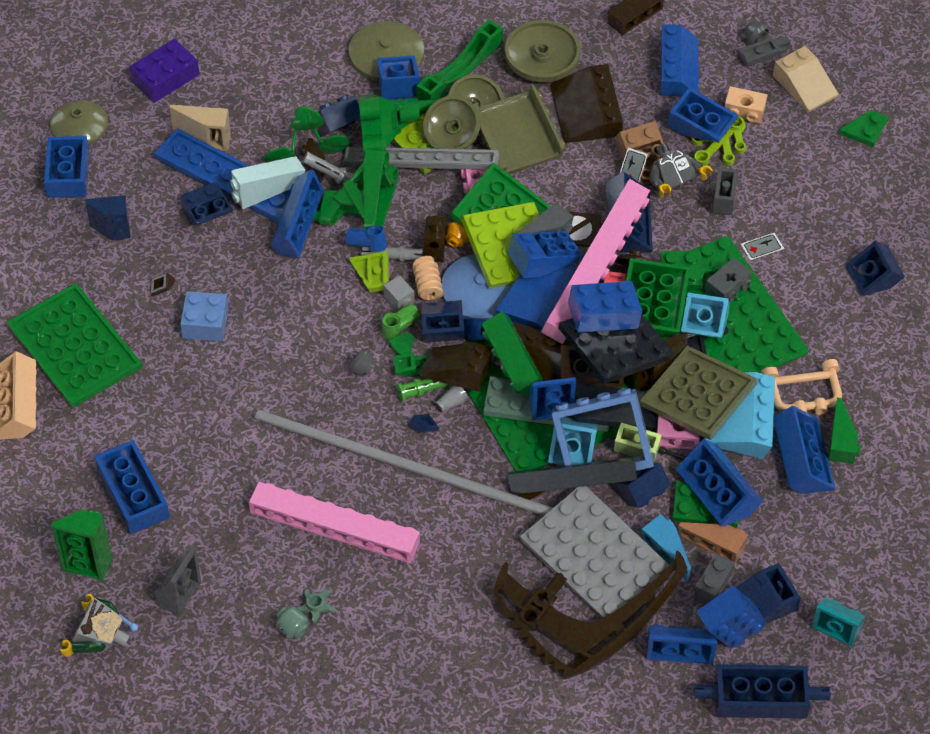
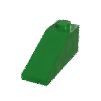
[828,397,861,464]

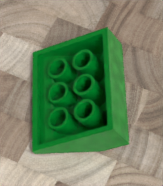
[626,258,691,337]

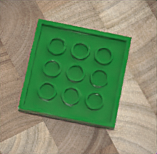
[450,162,551,227]

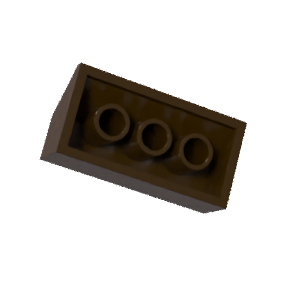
[492,322,571,381]

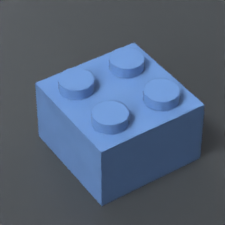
[181,291,229,341]

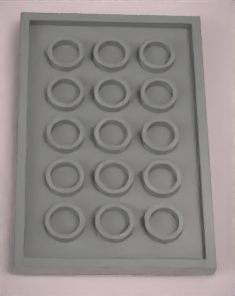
[520,486,673,619]

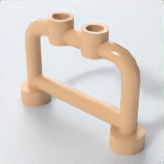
[761,359,842,415]

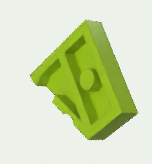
[350,251,389,293]

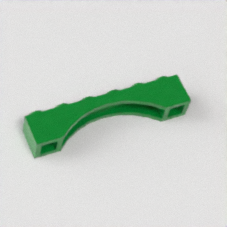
[416,19,503,100]

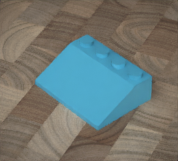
[704,372,775,459]

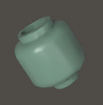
[276,606,309,639]

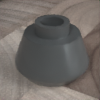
[745,21,769,45]
[348,349,375,375]

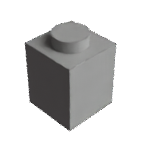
[384,276,415,311]

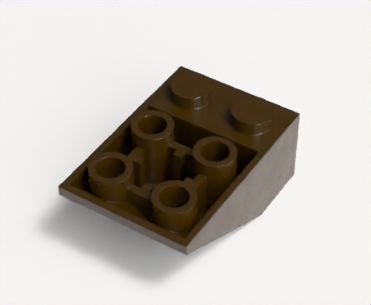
[628,332,688,391]

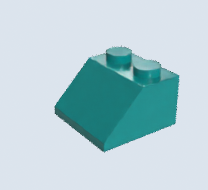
[812,597,866,647]

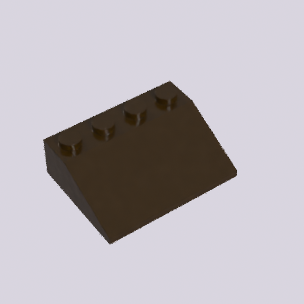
[551,64,623,143]

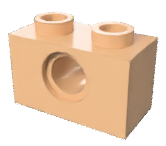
[725,86,768,123]

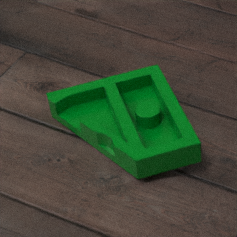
[839,110,889,147]

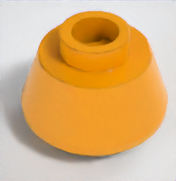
[446,222,469,248]

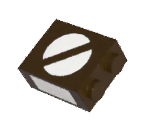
[568,211,603,257]

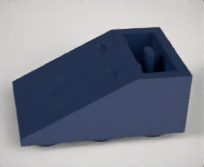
[736,563,801,623]

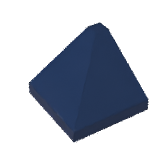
[408,414,440,433]

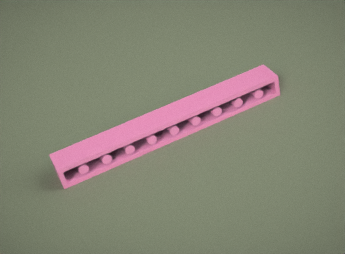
[541,179,650,344]

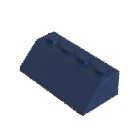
[606,171,653,253]

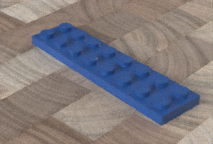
[154,128,291,223]

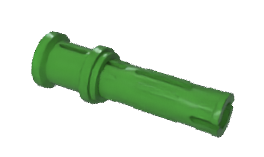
[396,379,451,402]

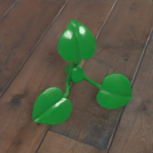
[261,106,351,163]

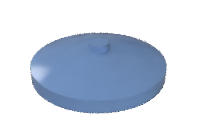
[442,254,514,321]

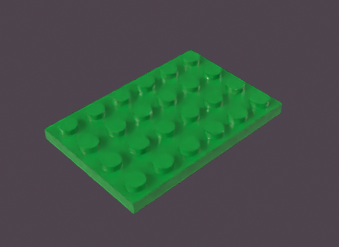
[6,283,143,409]

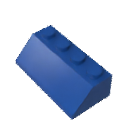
[660,24,699,97]
[272,170,324,259]
[773,405,836,494]
[676,439,763,527]

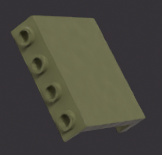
[473,84,565,174]

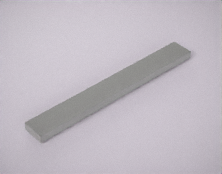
[343,147,499,170]

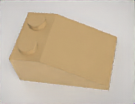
[773,46,838,113]

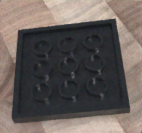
[558,315,674,385]

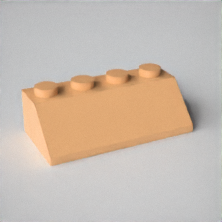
[0,351,37,439]

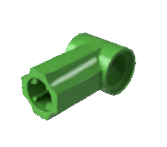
[382,304,420,340]

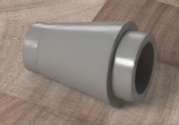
[436,385,468,412]

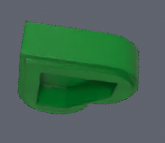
[389,333,414,355]

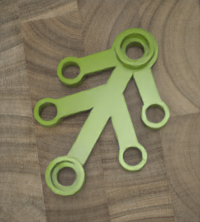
[691,116,746,166]

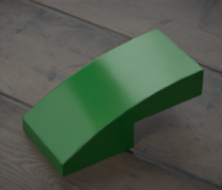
[393,352,429,377]

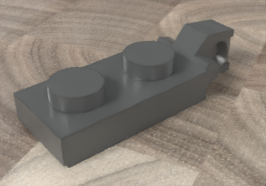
[738,36,791,67]

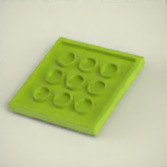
[461,202,539,289]

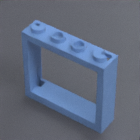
[552,388,654,470]

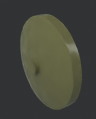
[505,20,581,82]
[349,21,424,82]

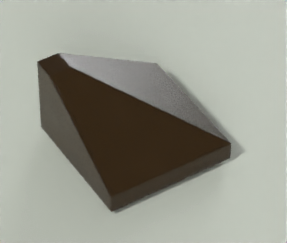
[151,273,175,296]

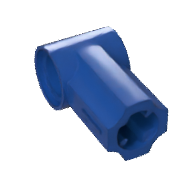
[346,225,387,252]

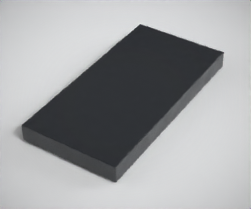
[575,383,657,432]

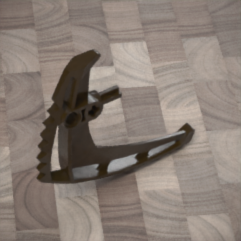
[493,550,687,679]

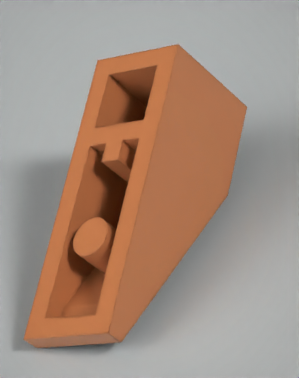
[678,522,748,565]

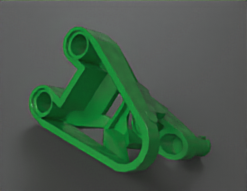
[359,94,438,157]
[313,148,398,229]

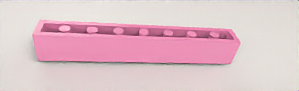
[249,482,420,563]

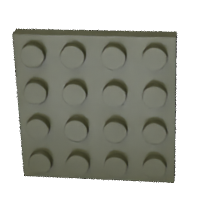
[640,346,757,440]

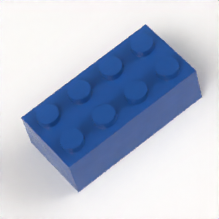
[94,440,170,535]

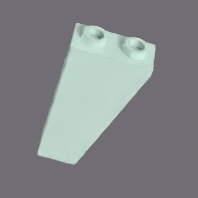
[230,156,305,209]

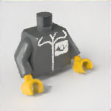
[650,143,712,198]

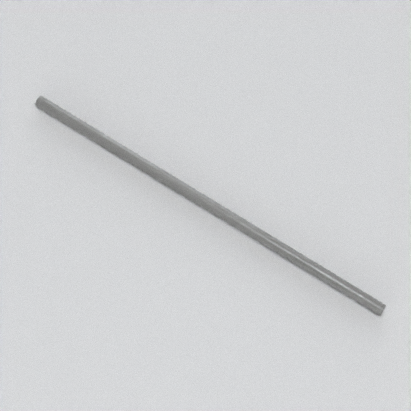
[255,410,553,516]

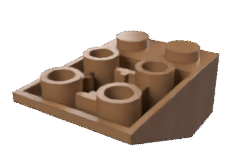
[614,121,664,185]

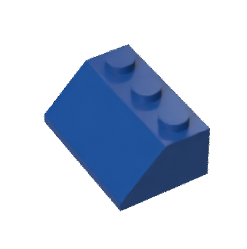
[647,625,717,665]

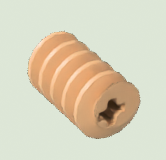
[413,256,443,301]

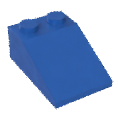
[666,87,739,143]
[528,377,576,421]

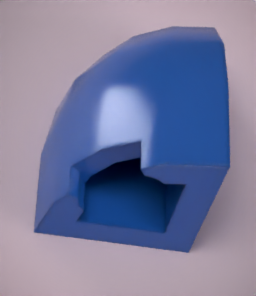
[463,319,486,340]

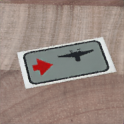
[620,148,648,181]
[741,233,784,260]

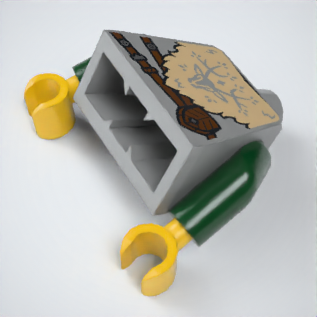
[60,594,130,657]

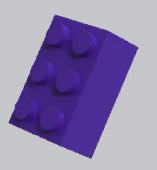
[129,39,200,103]

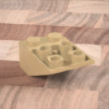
[170,105,231,151]

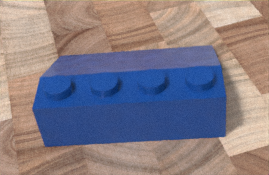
[495,264,578,330]

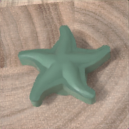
[297,589,335,624]

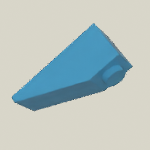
[641,514,691,581]

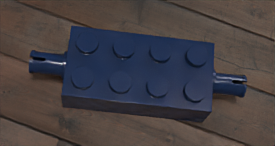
[694,664,831,719]

